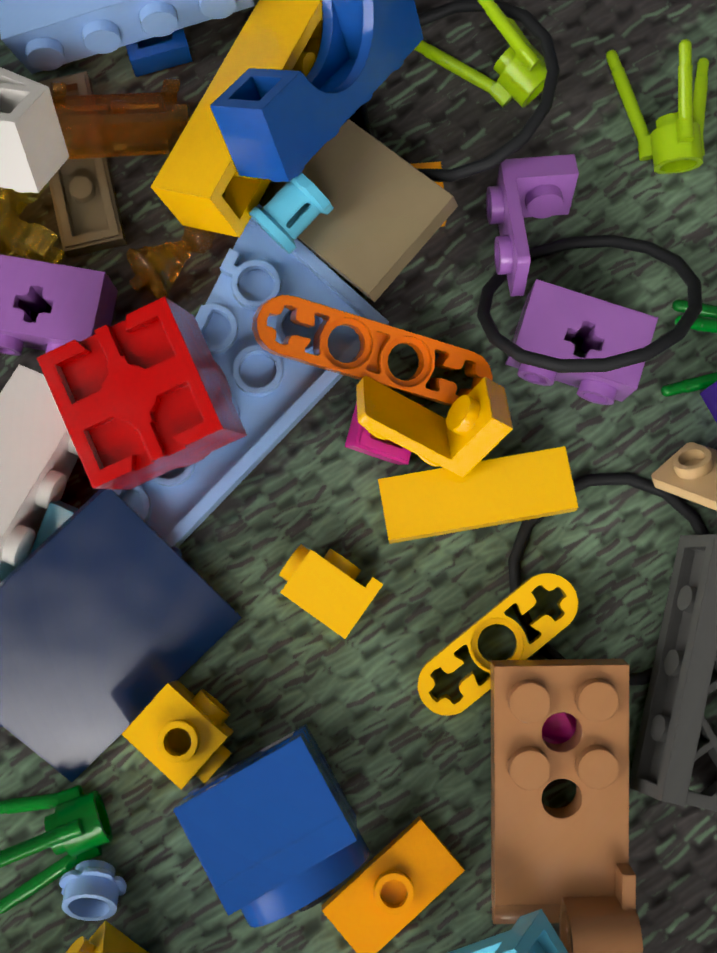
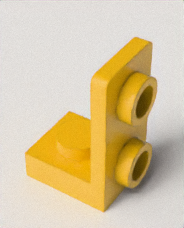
[356,376,513,478]

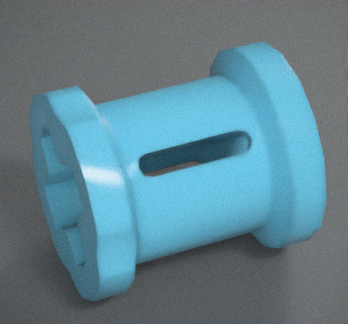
[249,173,334,254]

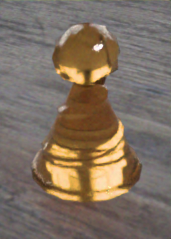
[126,226,215,299]

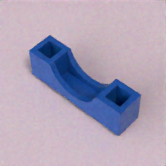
[210,0,424,182]

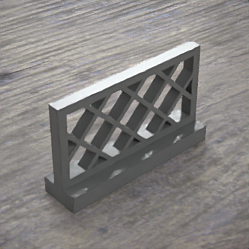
[629,534,717,812]

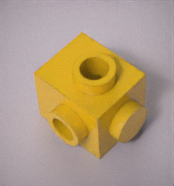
[121,680,234,790]

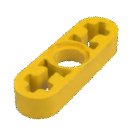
[418,573,578,716]

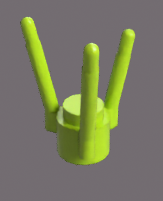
[414,0,547,108]
[606,39,709,174]

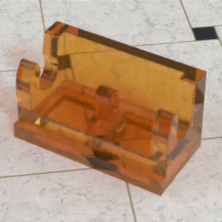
[50,78,190,159]

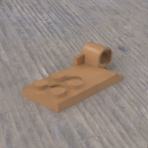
[490,659,643,953]

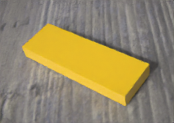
[378,446,578,544]

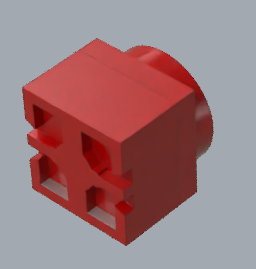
[37,296,247,490]

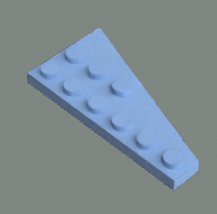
[113,204,389,547]

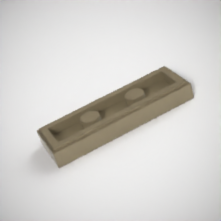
[38,71,127,258]

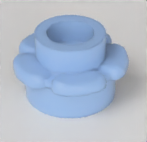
[59,860,127,921]

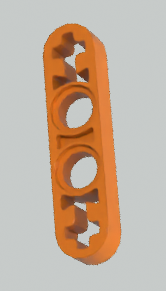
[252,295,493,406]

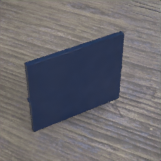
[0,489,242,782]

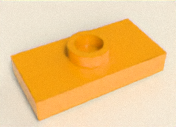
[321,816,465,953]

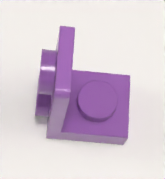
[486,154,579,297]

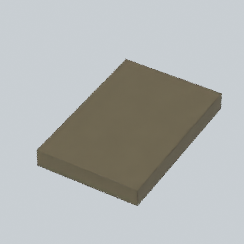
[259,119,458,303]

